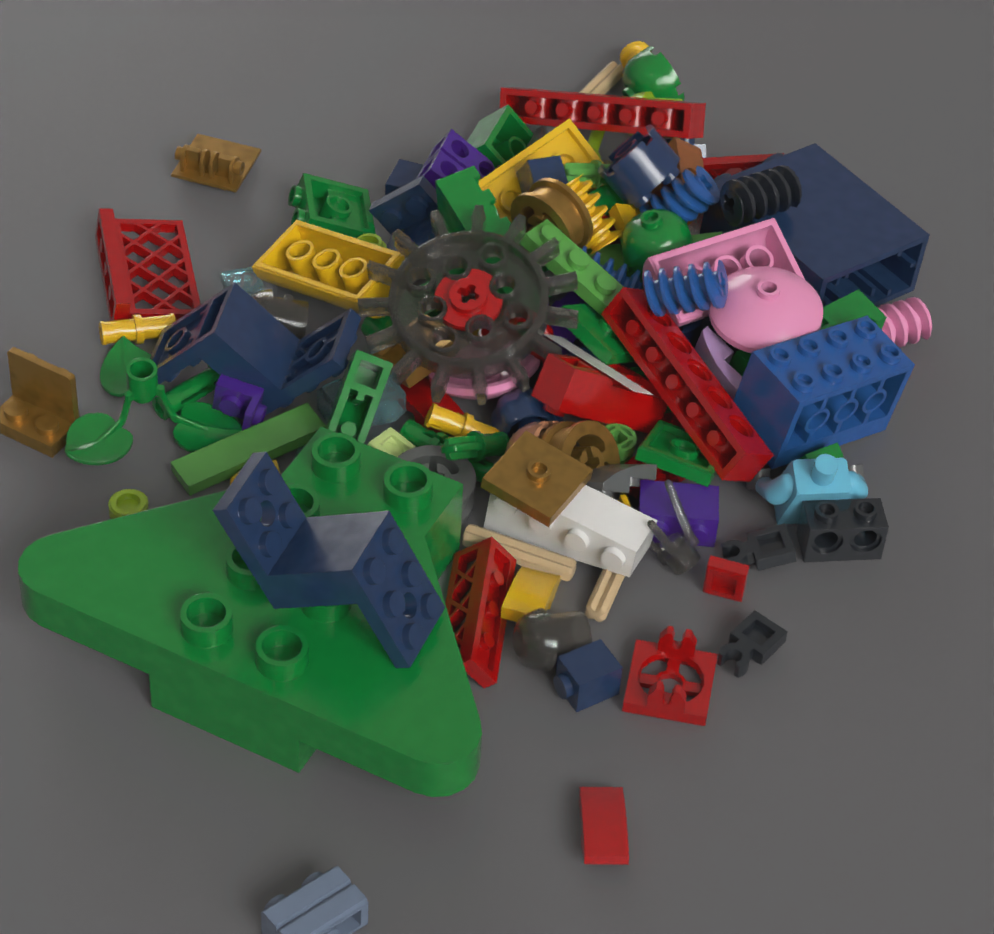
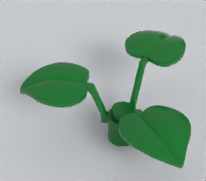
[64,336,242,465]

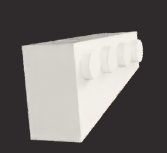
[483,485,658,577]

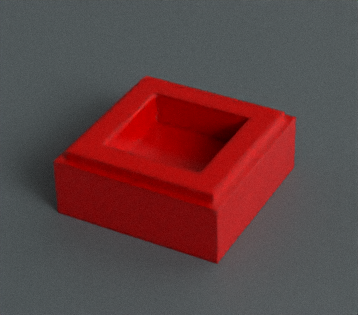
[703,555,750,602]

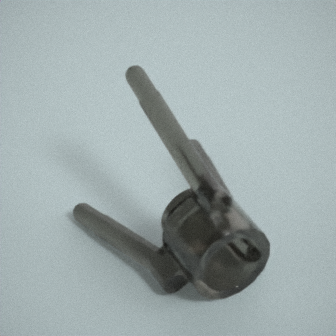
[647,479,701,575]

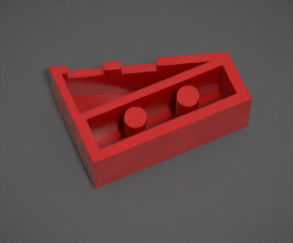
[531,353,668,434]

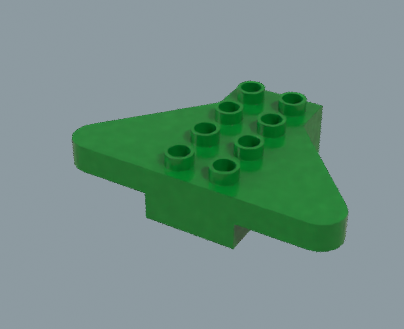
[18,427,482,797]

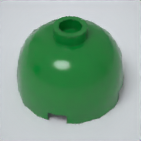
[622,46,685,101]
[620,209,694,278]

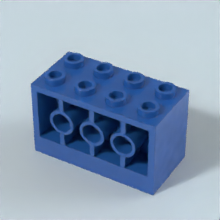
[733,315,915,469]

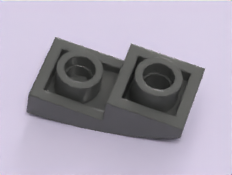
[586,464,657,498]

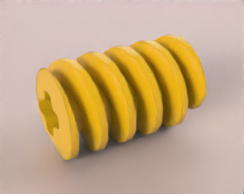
[566,173,623,255]

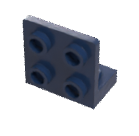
[369,176,439,262]

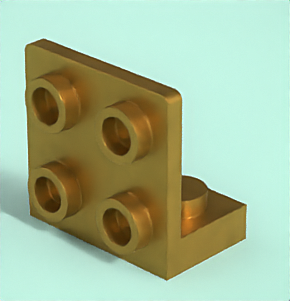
[0,347,79,458]

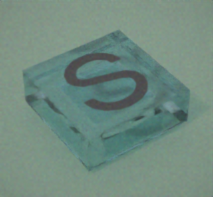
[221,266,266,300]

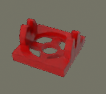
[622,626,718,726]

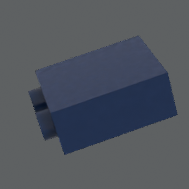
[699,143,930,307]

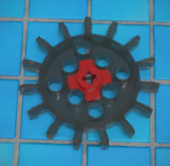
[358,205,579,405]

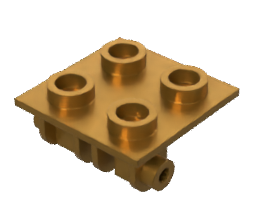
[171,134,262,192]

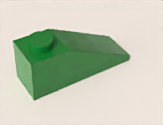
[326,350,393,444]

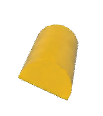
[252,220,408,318]

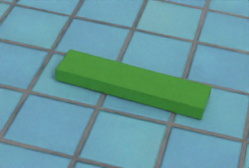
[170,403,326,496]

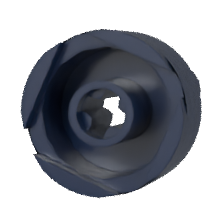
[597,125,680,209]

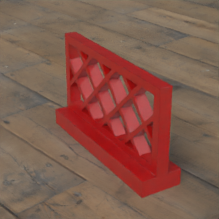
[95,208,201,321]

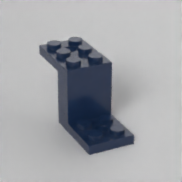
[150,282,362,415]
[212,452,445,668]

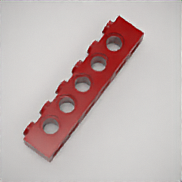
[499,87,706,139]
[601,287,774,482]

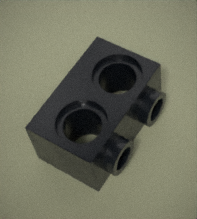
[796,498,889,563]

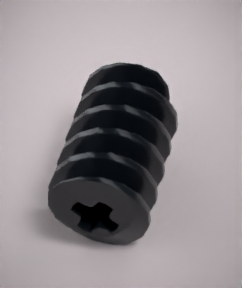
[720,165,802,227]

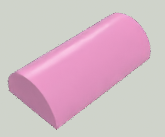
[642,218,805,327]

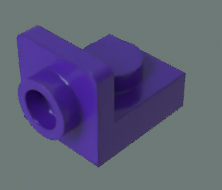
[212,374,267,431]

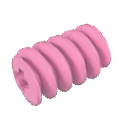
[877,297,932,347]

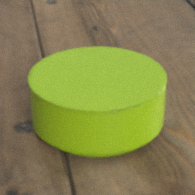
[108,489,149,519]

